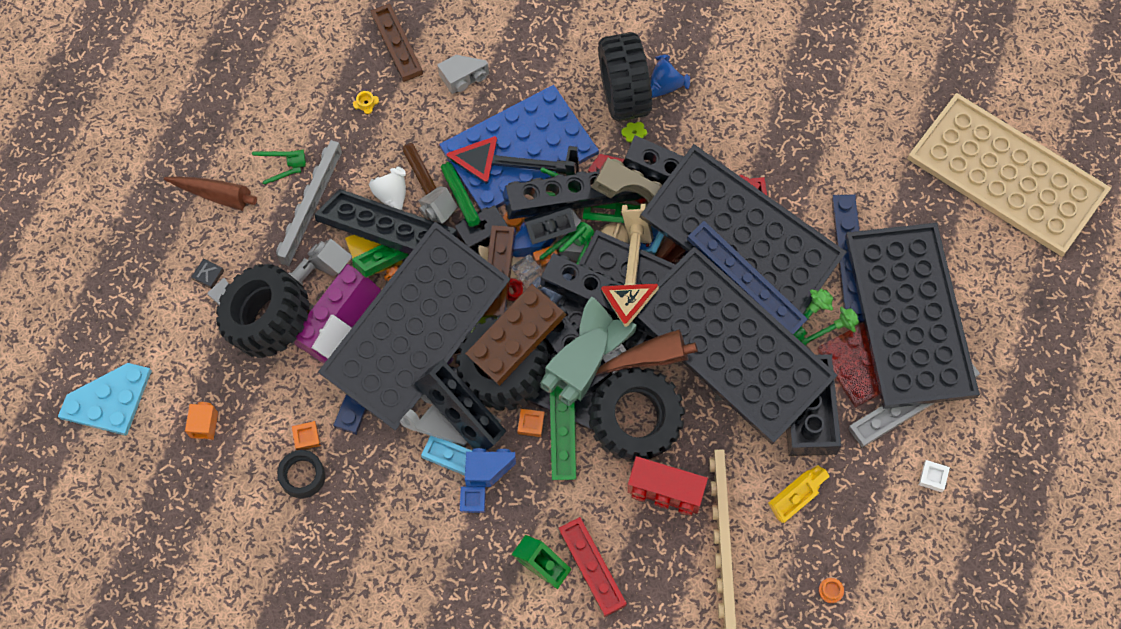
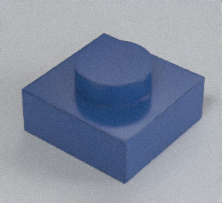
[460,487,486,513]

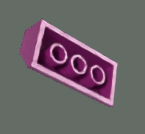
[294,264,381,363]

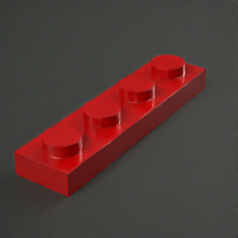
[558,517,627,617]

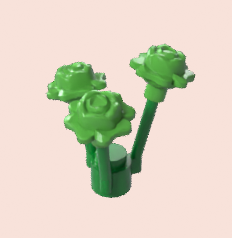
[793,288,859,346]

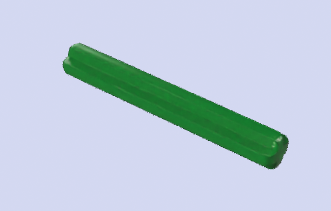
[441,162,480,227]

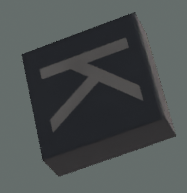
[191,258,224,289]

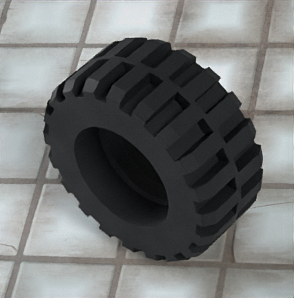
[598,32,652,122]
[216,264,309,358]
[456,315,552,411]
[588,367,685,462]

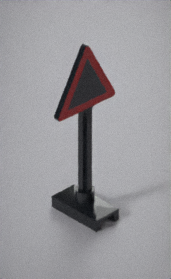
[446,136,580,184]

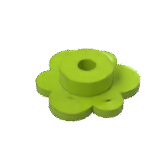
[621,122,647,143]

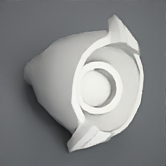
[369,166,406,210]

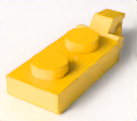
[768,465,830,523]

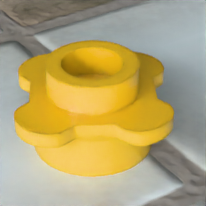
[353,91,379,114]

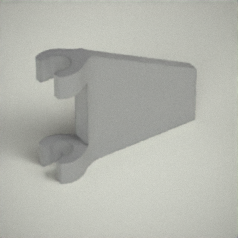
[399,394,467,446]

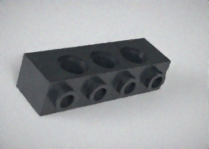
[623,135,684,185]
[544,300,609,396]
[415,359,507,450]

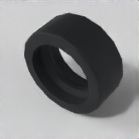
[277,450,326,499]

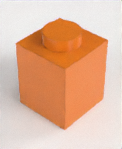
[185,402,218,440]

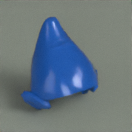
[650,54,690,98]

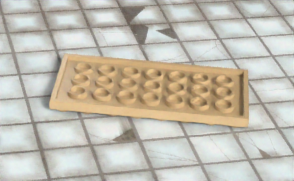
[907,93,1111,257]

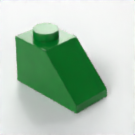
[511,535,572,589]

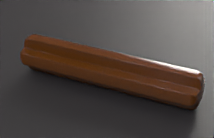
[402,143,436,195]

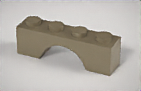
[591,158,662,203]

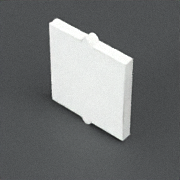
[312,315,352,359]

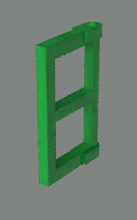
[582,203,647,223]

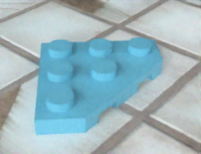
[58,363,152,436]

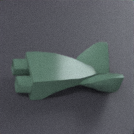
[541,297,637,406]

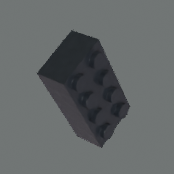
[786,354,841,456]

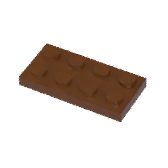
[465,284,566,386]

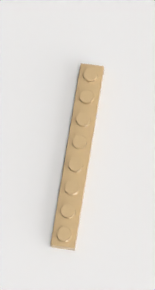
[709,450,736,629]

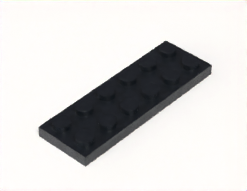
[315,189,457,254]

